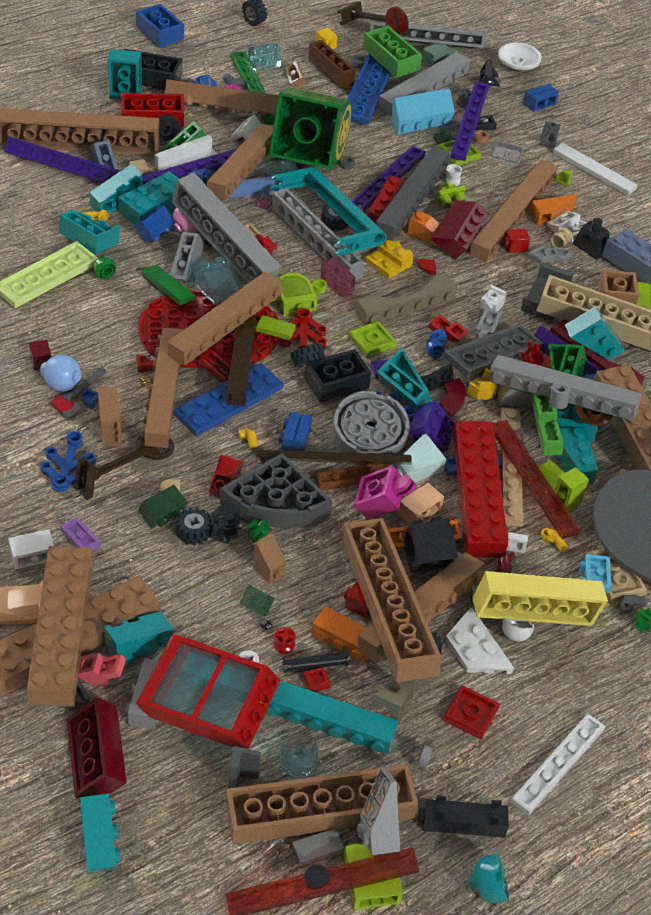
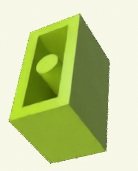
[552,467,589,514]

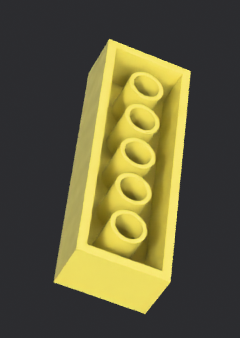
[472,571,608,626]

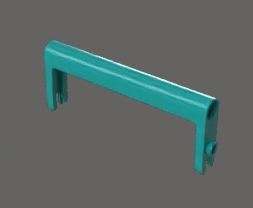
[270,167,387,255]

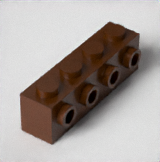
[308,40,355,89]

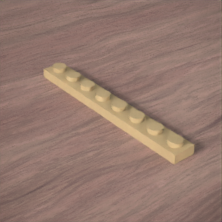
[501,408,523,527]

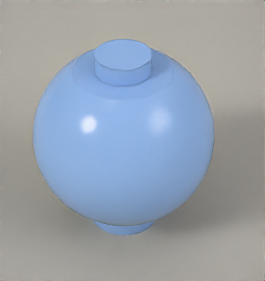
[40,354,81,392]

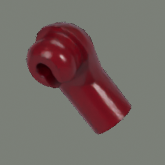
[498,551,516,573]

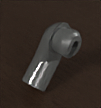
[223,74,245,87]
[618,595,646,612]

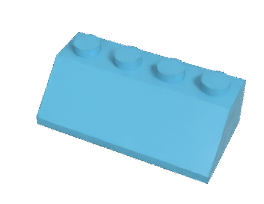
[391,88,455,134]

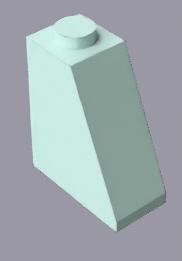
[396,434,446,482]

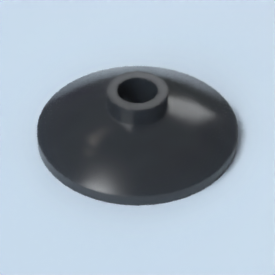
[159,115,181,145]

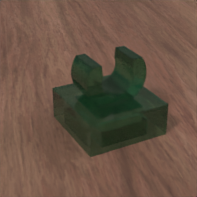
[434,127,455,145]

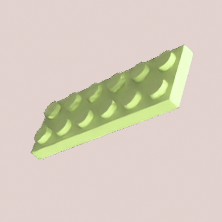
[0,241,98,308]

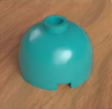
[469,853,509,904]

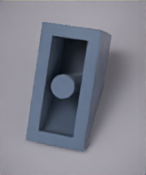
[89,140,118,170]

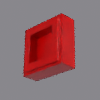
[303,667,331,692]

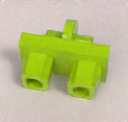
[435,181,466,208]

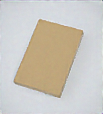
[586,548,647,603]

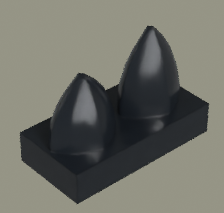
[479,59,500,86]

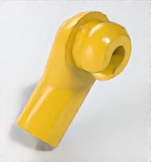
[238,428,259,451]
[541,528,568,551]

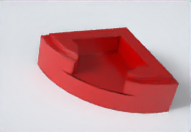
[417,259,436,275]
[136,355,154,372]

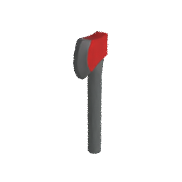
[51,367,106,419]

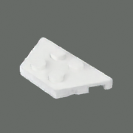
[445,608,514,674]

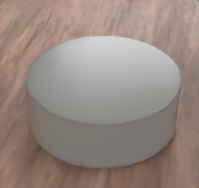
[417,744,433,768]

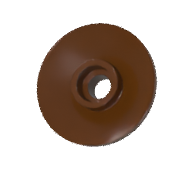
[576,405,613,426]

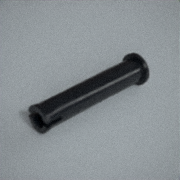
[282,649,349,673]

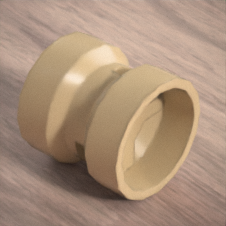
[550,227,573,248]

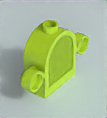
[271,273,327,316]

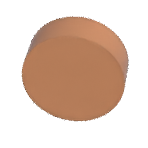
[473,130,489,144]

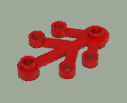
[280,308,327,350]

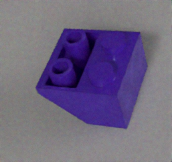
[408,400,455,452]

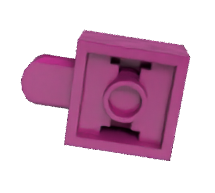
[354,466,416,520]

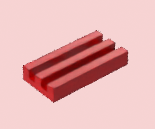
[197,348,231,383]

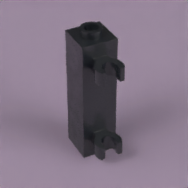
[418,795,509,838]

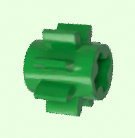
[246,519,271,543]
[633,608,651,633]

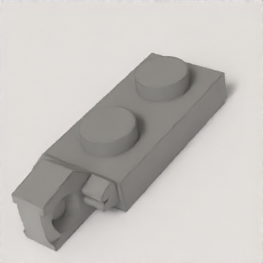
[475,308,502,339]

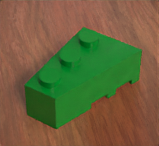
[548,344,587,377]

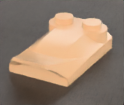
[0,581,43,625]

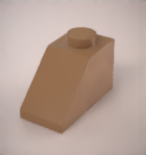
[253,533,286,584]

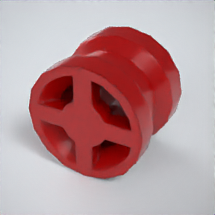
[274,627,296,654]

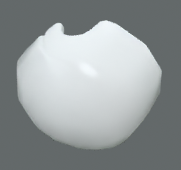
[502,618,534,642]

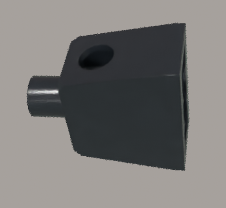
[573,218,610,260]

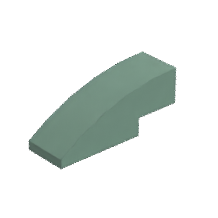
[422,43,458,65]

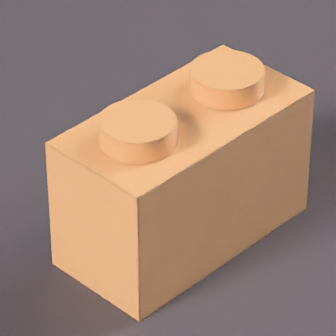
[398,483,444,524]

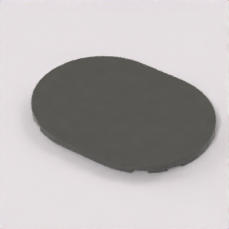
[592,469,651,584]

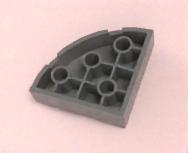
[220,453,332,528]

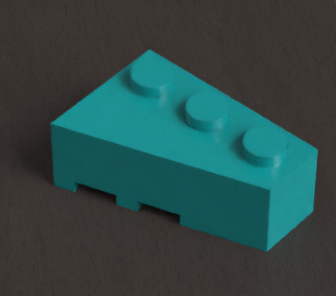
[565,306,625,360]
[377,347,431,409]
[554,427,598,485]

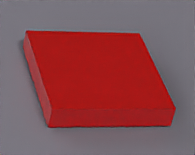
[442,685,501,740]

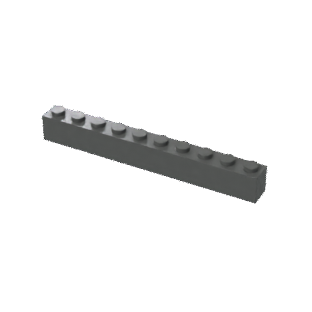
[376,147,451,241]

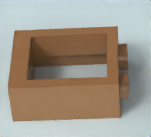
[98,386,122,447]

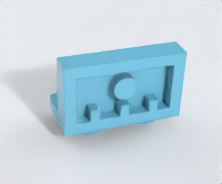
[579,554,611,593]

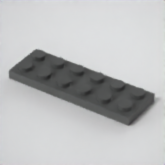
[443,324,543,377]

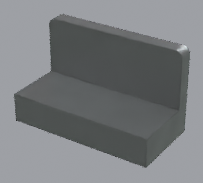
[227,746,261,789]

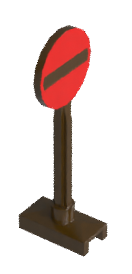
[338,1,409,35]

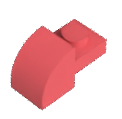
[78,653,126,686]

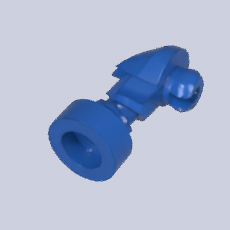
[426,329,447,359]

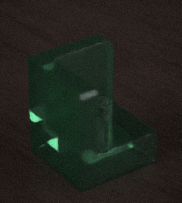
[240,585,275,617]

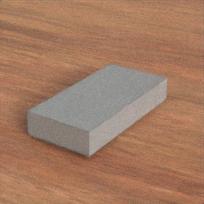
[292,828,344,866]

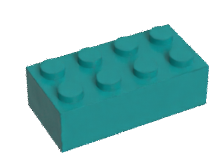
[118,171,179,225]

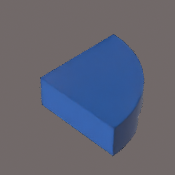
[82,387,98,410]

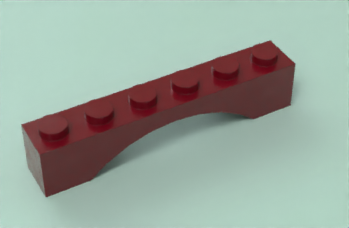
[550,319,645,387]

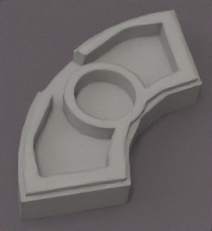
[527,246,573,265]

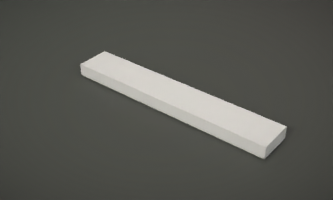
[553,143,638,196]
[510,714,606,816]

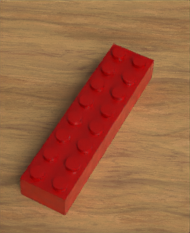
[453,421,508,558]

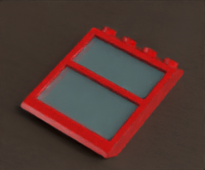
[136,634,280,749]

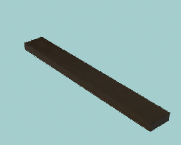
[256,450,412,465]

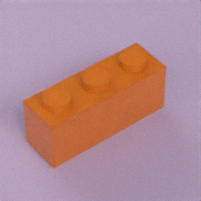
[311,606,369,663]

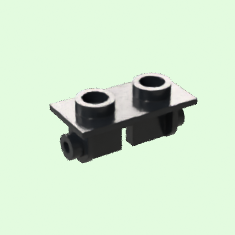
[420,364,454,392]

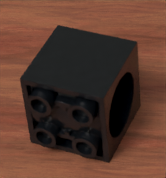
[402,516,458,573]

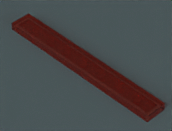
[493,420,580,539]
[226,847,420,915]

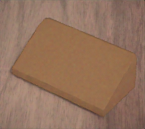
[283,61,308,87]

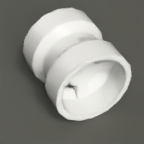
[445,164,462,186]

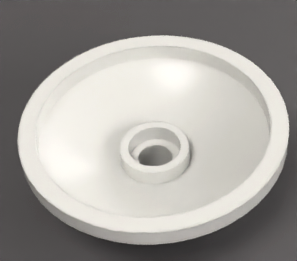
[498,43,542,71]

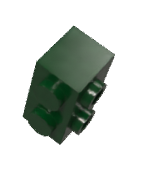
[138,485,188,529]

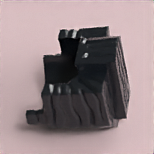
[211,504,240,544]

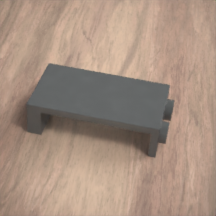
[521,262,574,321]

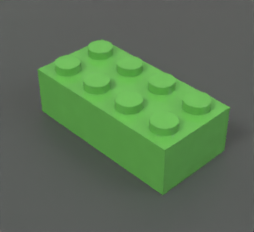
[363,26,422,78]

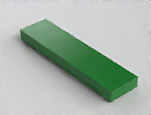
[142,264,195,306]

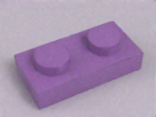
[61,517,101,552]

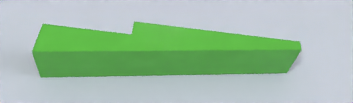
[530,393,564,456]

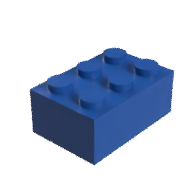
[136,3,184,48]

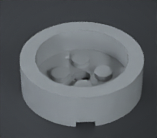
[332,391,409,465]

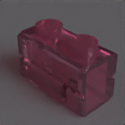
[320,258,356,297]

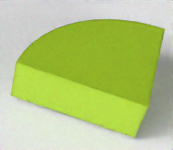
[554,170,573,187]

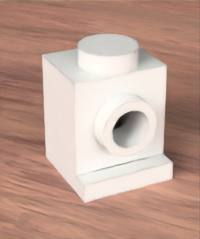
[479,285,507,312]

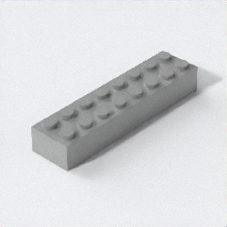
[172,172,281,284]

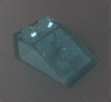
[193,257,243,305]

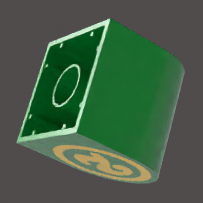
[269,87,352,170]

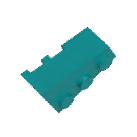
[89,164,142,213]
[59,210,121,255]
[104,611,174,666]
[80,794,121,874]

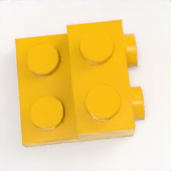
[365,240,414,279]

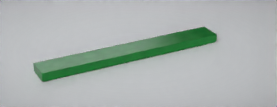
[230,51,275,125]

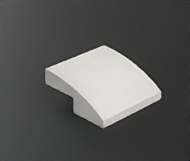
[547,210,588,243]

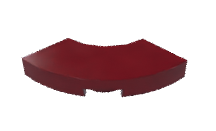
[439,378,466,417]

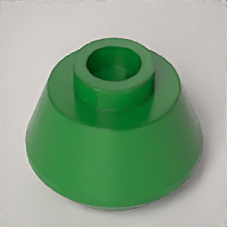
[93,257,116,279]

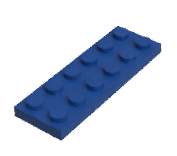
[173,363,284,436]

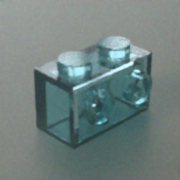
[248,43,281,70]

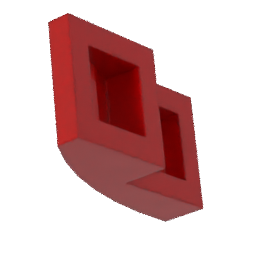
[428,314,469,343]

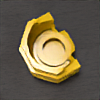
[467,368,498,401]

